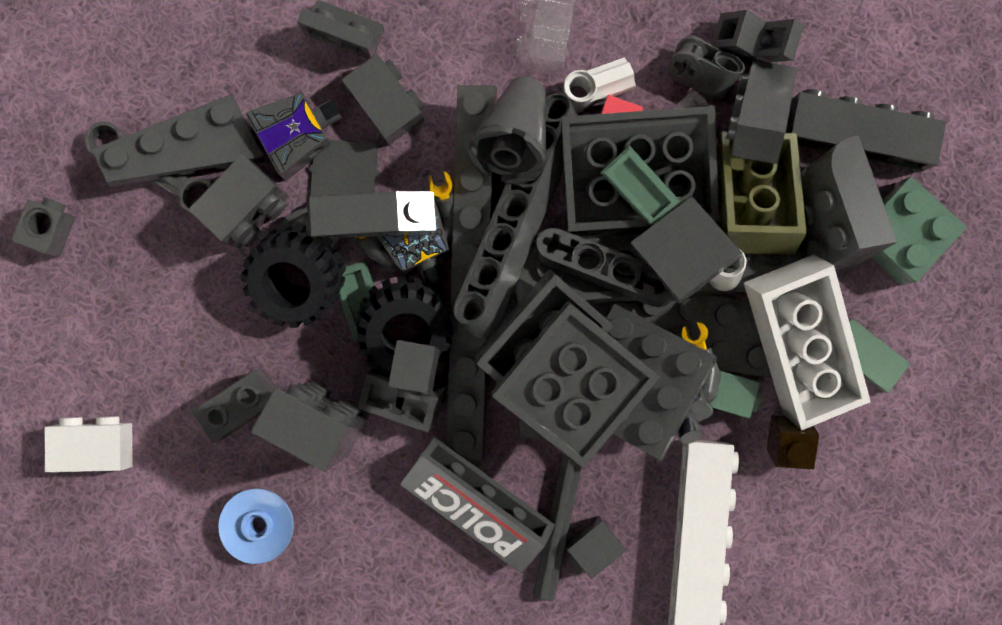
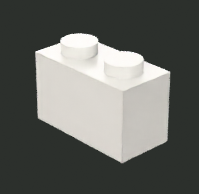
[45,416,133,472]

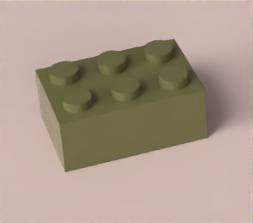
[716,131,806,255]

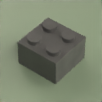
[188,154,290,249]

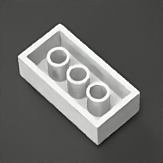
[744,255,871,431]

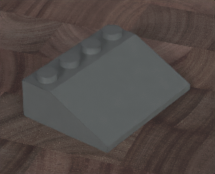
[561,106,720,232]

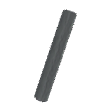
[533,454,582,601]

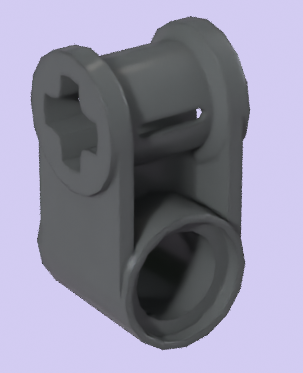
[668,36,745,102]

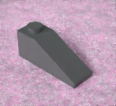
[307,191,436,237]

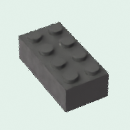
[251,381,368,472]

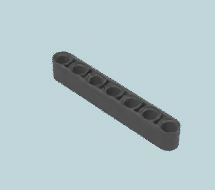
[453,93,578,338]

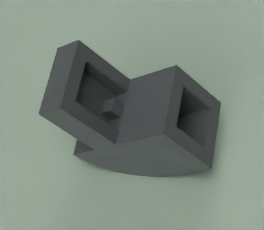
[711,10,804,65]

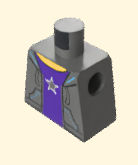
[245,93,342,180]

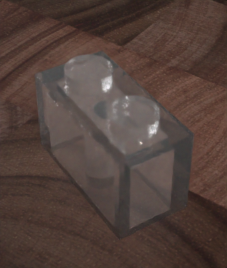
[513,0,576,78]

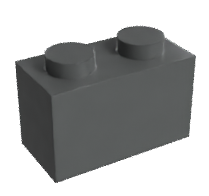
[341,53,424,145]

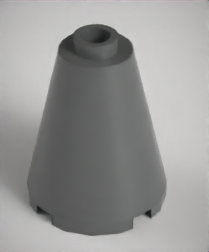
[468,77,546,183]

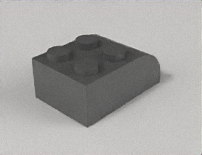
[801,136,897,271]

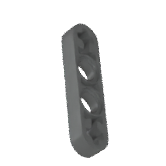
[535,228,674,308]

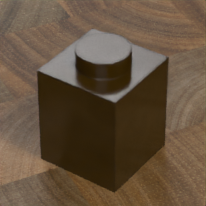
[767,415,819,470]

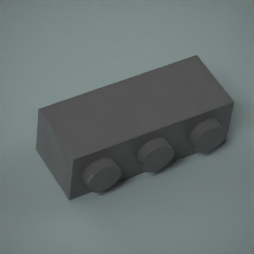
[727,60,797,164]

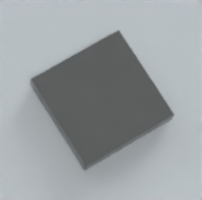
[630,196,742,304]

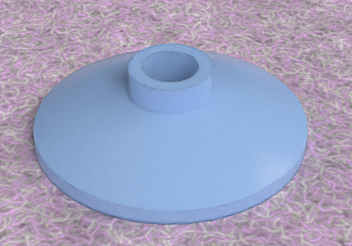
[218,488,294,564]

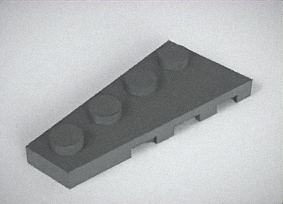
[92,94,264,187]

